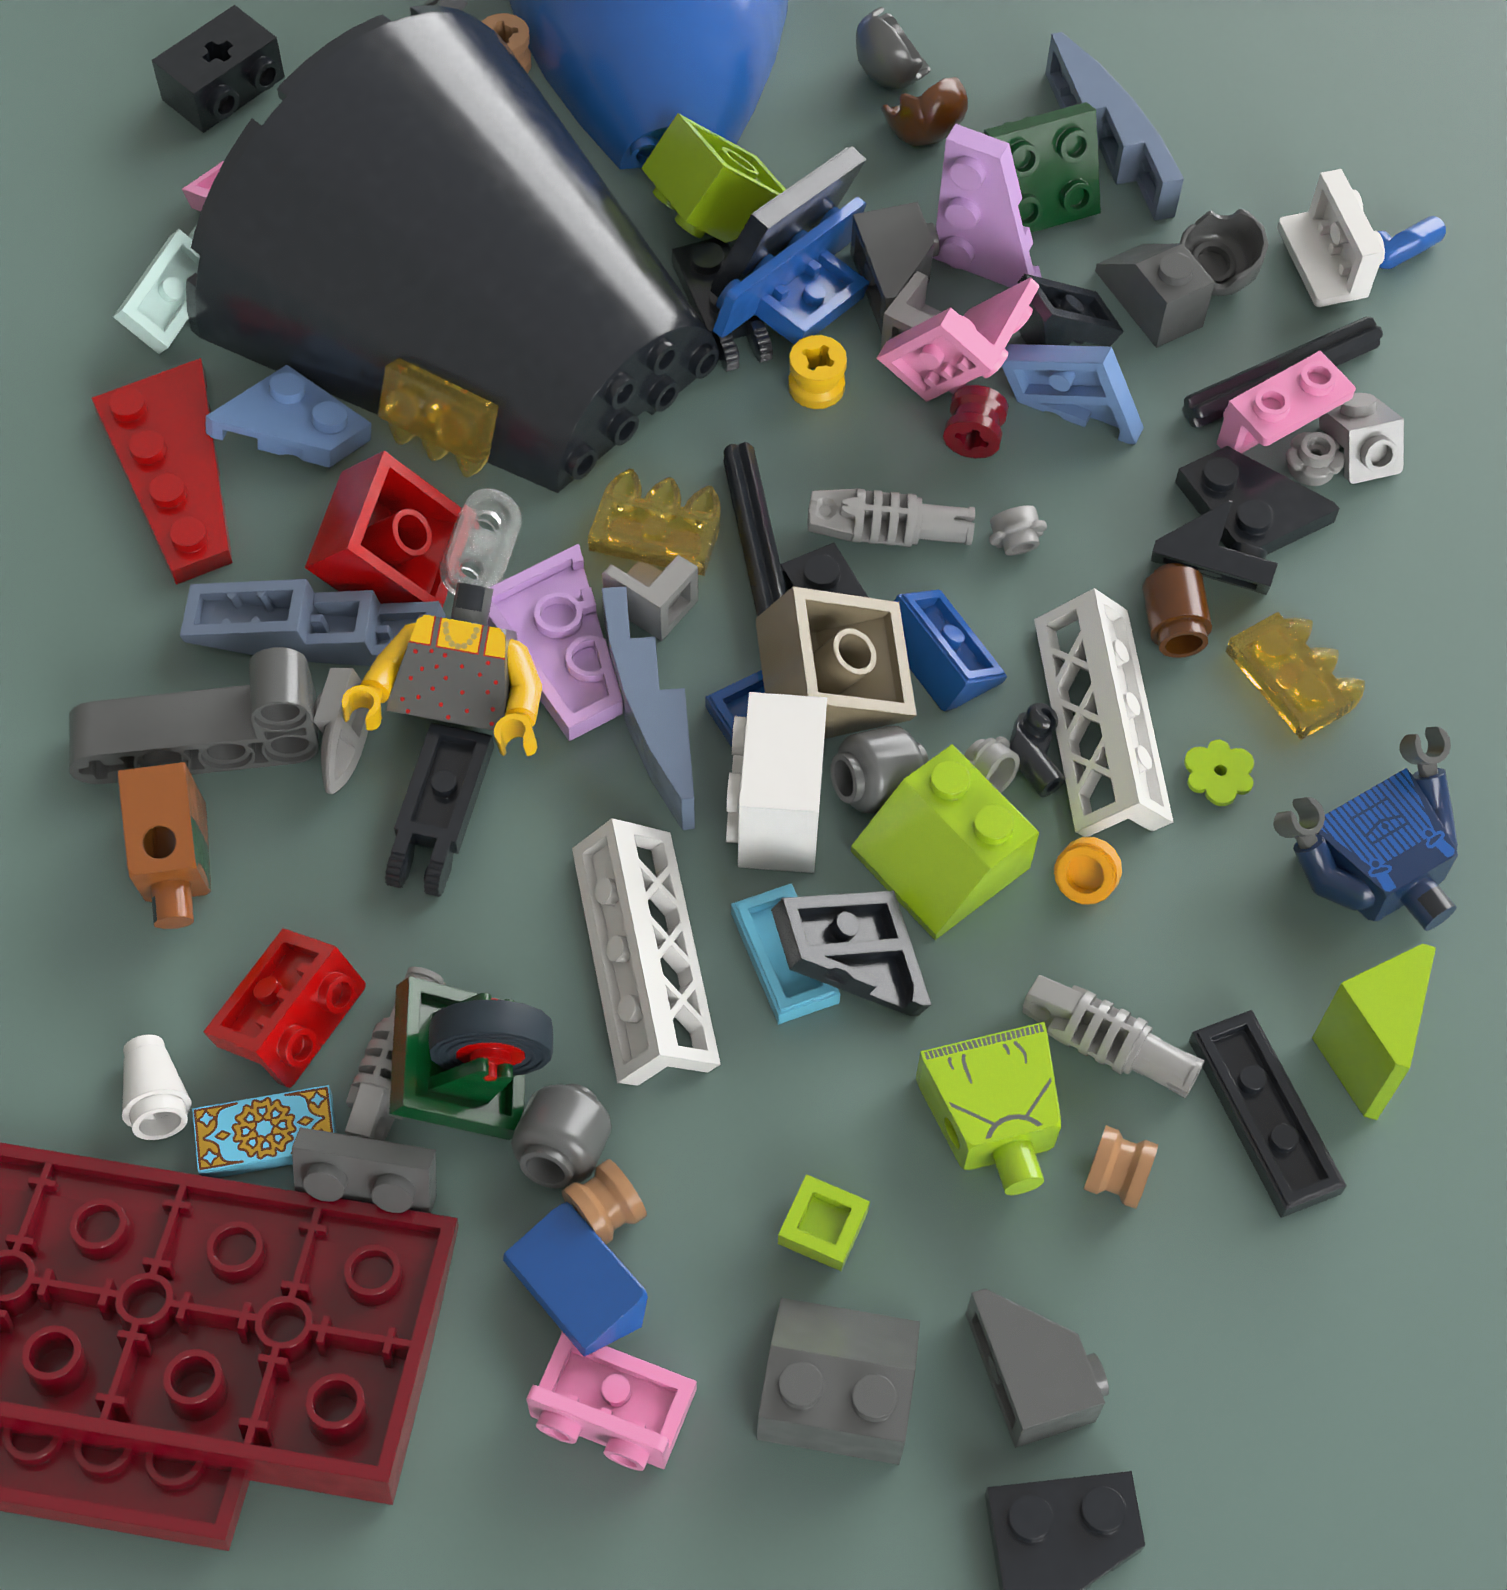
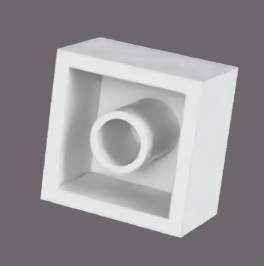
[726,692,827,873]

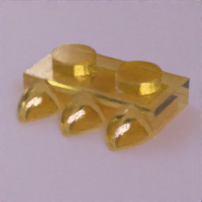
[378,358,498,478]
[588,469,721,576]
[1226,612,1365,740]

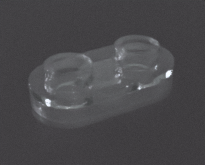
[440,488,522,596]

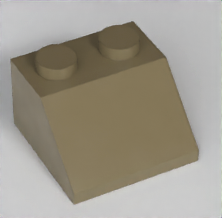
[755,587,917,739]

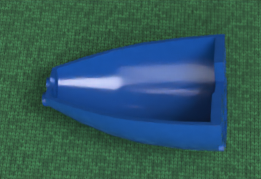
[509,0,788,170]

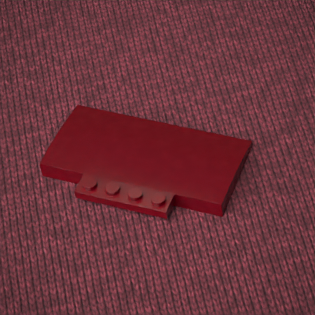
[0,1142,459,1551]

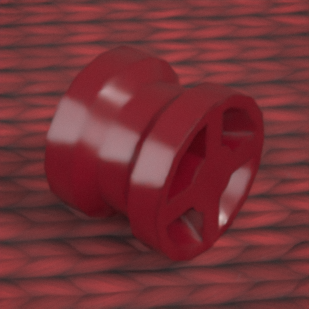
[943,385,1009,459]

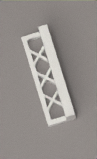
[1034,588,1173,837]
[572,818,721,1086]

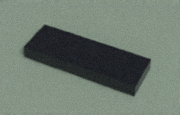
[1189,1010,1347,1218]

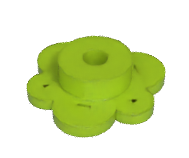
[1184,739,1254,806]

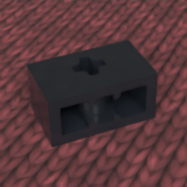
[151,5,285,133]

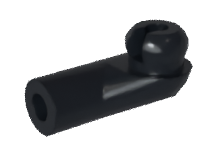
[1009,703,1065,797]

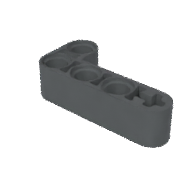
[69,647,319,784]

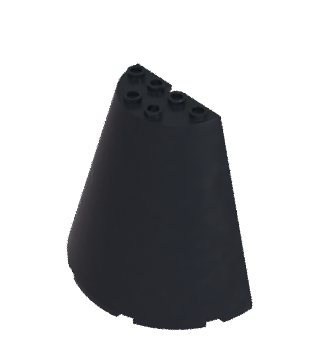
[186,5,720,493]

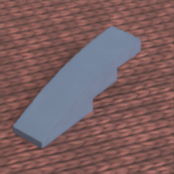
[1045,32,1184,221]
[180,579,446,666]
[602,586,695,830]

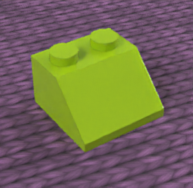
[641,113,786,243]
[851,744,1039,940]

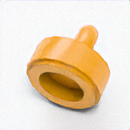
[1054,837,1122,904]

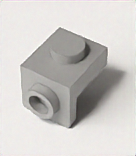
[1319,393,1404,484]

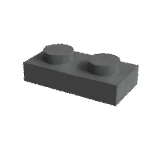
[292,1127,437,1213]

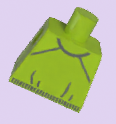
[916,1022,1061,1195]

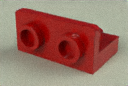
[203,928,366,1088]

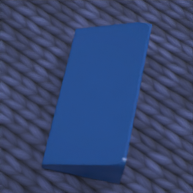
[894,589,1007,711]
[503,1202,648,1357]

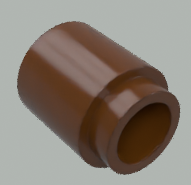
[1142,563,1212,658]

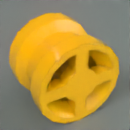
[788,335,847,409]

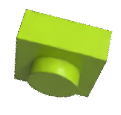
[778,1174,870,1272]

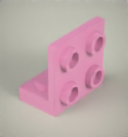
[877,278,1039,402]

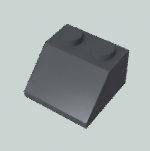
[757,1298,920,1465]

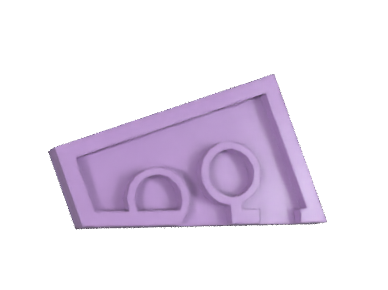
[932,124,1042,288]
[487,544,623,741]

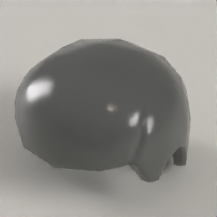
[856,7,931,89]
[1180,209,1269,296]

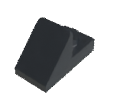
[1018,274,1124,347]
[1151,500,1278,595]

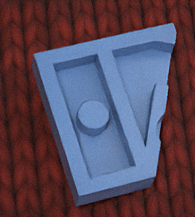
[1002,344,1144,444]
[206,365,371,468]

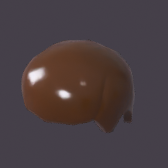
[881,77,968,147]

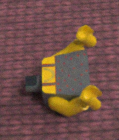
[341,582,542,756]

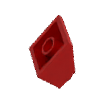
[304,451,474,608]

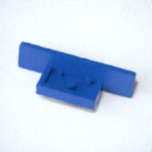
[713,197,870,345]

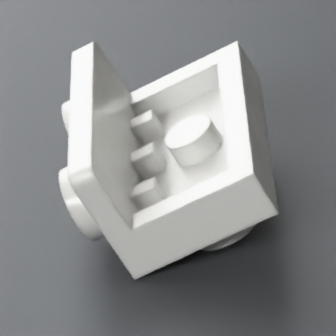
[1277,169,1385,307]

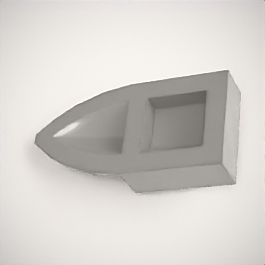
[314,668,369,794]

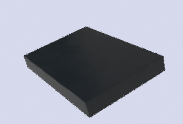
[710,146,866,298]

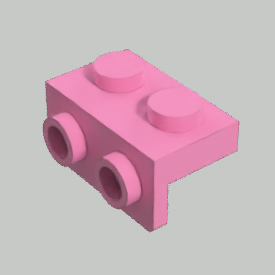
[1217,351,1356,453]
[526,1331,697,1471]

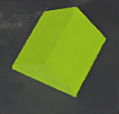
[1312,943,1436,1120]

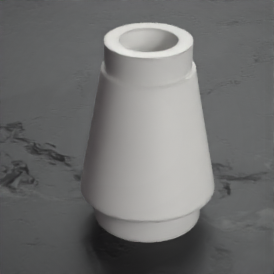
[122,1035,192,1140]

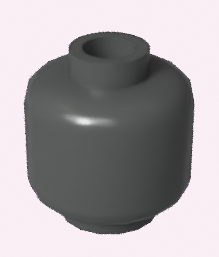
[831,726,929,814]
[511,1084,612,1189]

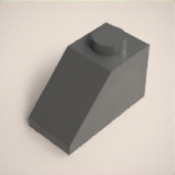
[850,202,939,335]
[1095,243,1215,348]
[965,1288,1109,1448]

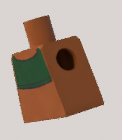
[118,762,211,929]

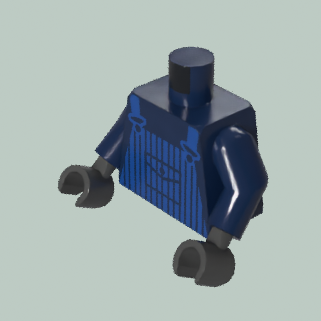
[1273,727,1458,931]

